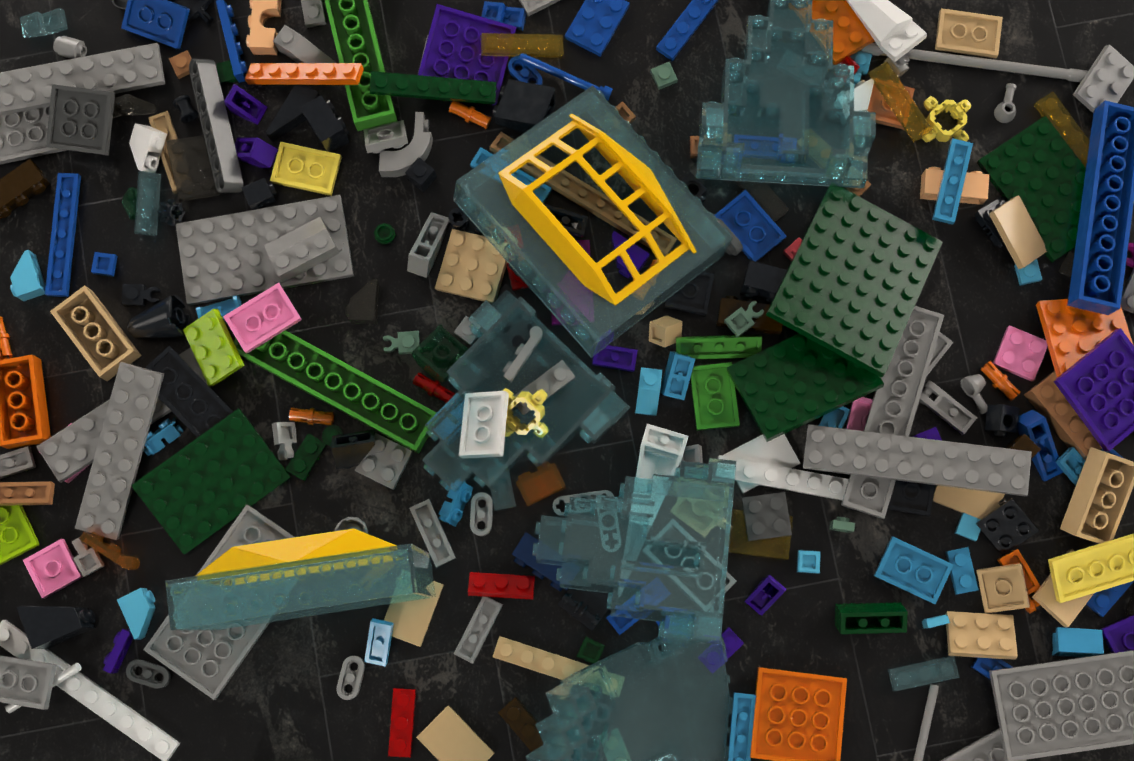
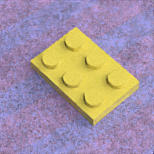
[270,142,342,196]

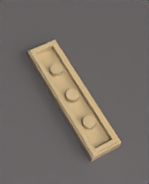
[148,111,194,194]

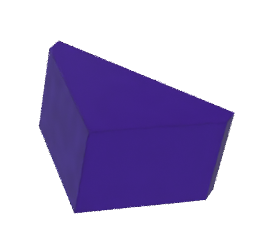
[224,84,267,125]
[745,575,786,616]

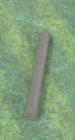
[913,684,939,761]

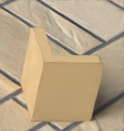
[649,316,682,347]

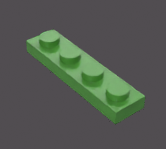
[676,335,762,359]

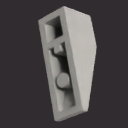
[273,25,336,63]
[407,212,450,278]

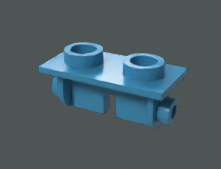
[144,418,184,456]
[439,480,473,527]

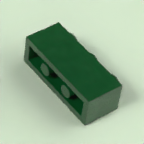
[835,602,908,634]

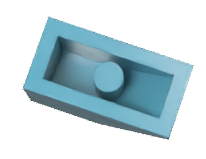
[10,250,46,301]
[635,367,662,416]
[117,588,156,640]

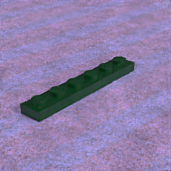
[370,71,496,105]

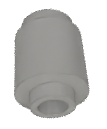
[53,36,87,59]

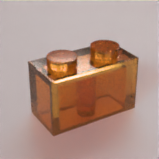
[516,462,566,507]

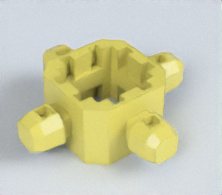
[921,96,971,142]
[503,388,549,438]

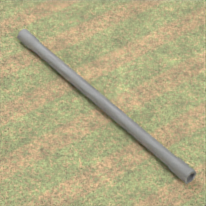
[861,43,1088,82]

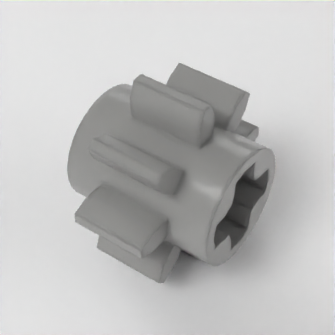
[883,54,910,78]

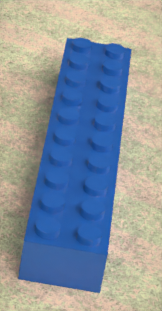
[1067,100,1134,315]

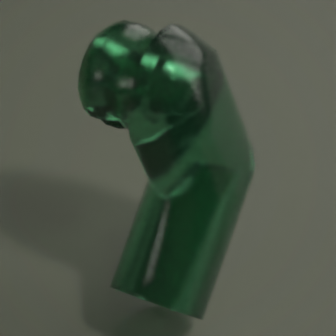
[122,187,139,220]

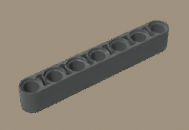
[189,59,243,193]

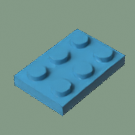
[874,536,953,604]

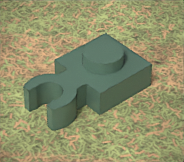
[724,301,764,338]
[383,331,421,354]

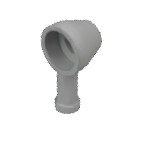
[994,83,1017,123]
[961,374,988,414]

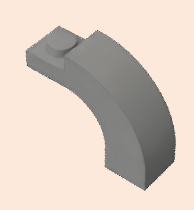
[379,112,433,177]

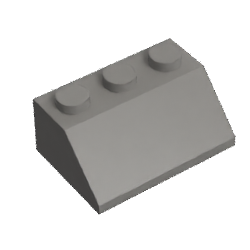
[264,217,339,282]

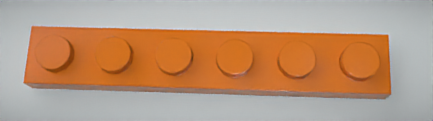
[245,63,364,85]

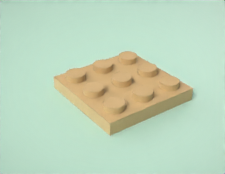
[435,229,513,304]

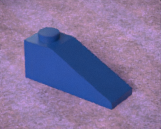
[1017,409,1063,481]

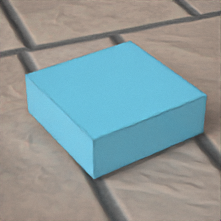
[955,513,981,541]
[797,550,820,574]
[922,615,950,628]

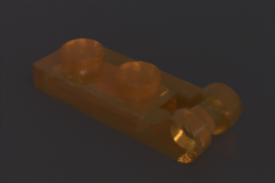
[79,531,140,570]

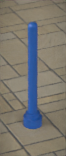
[519,53,613,104]

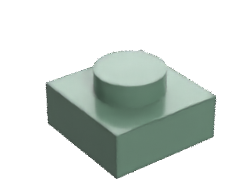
[650,61,678,90]
[829,517,855,533]

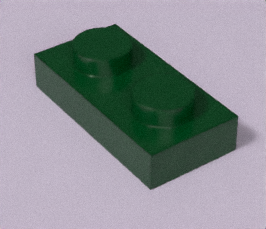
[285,433,327,482]

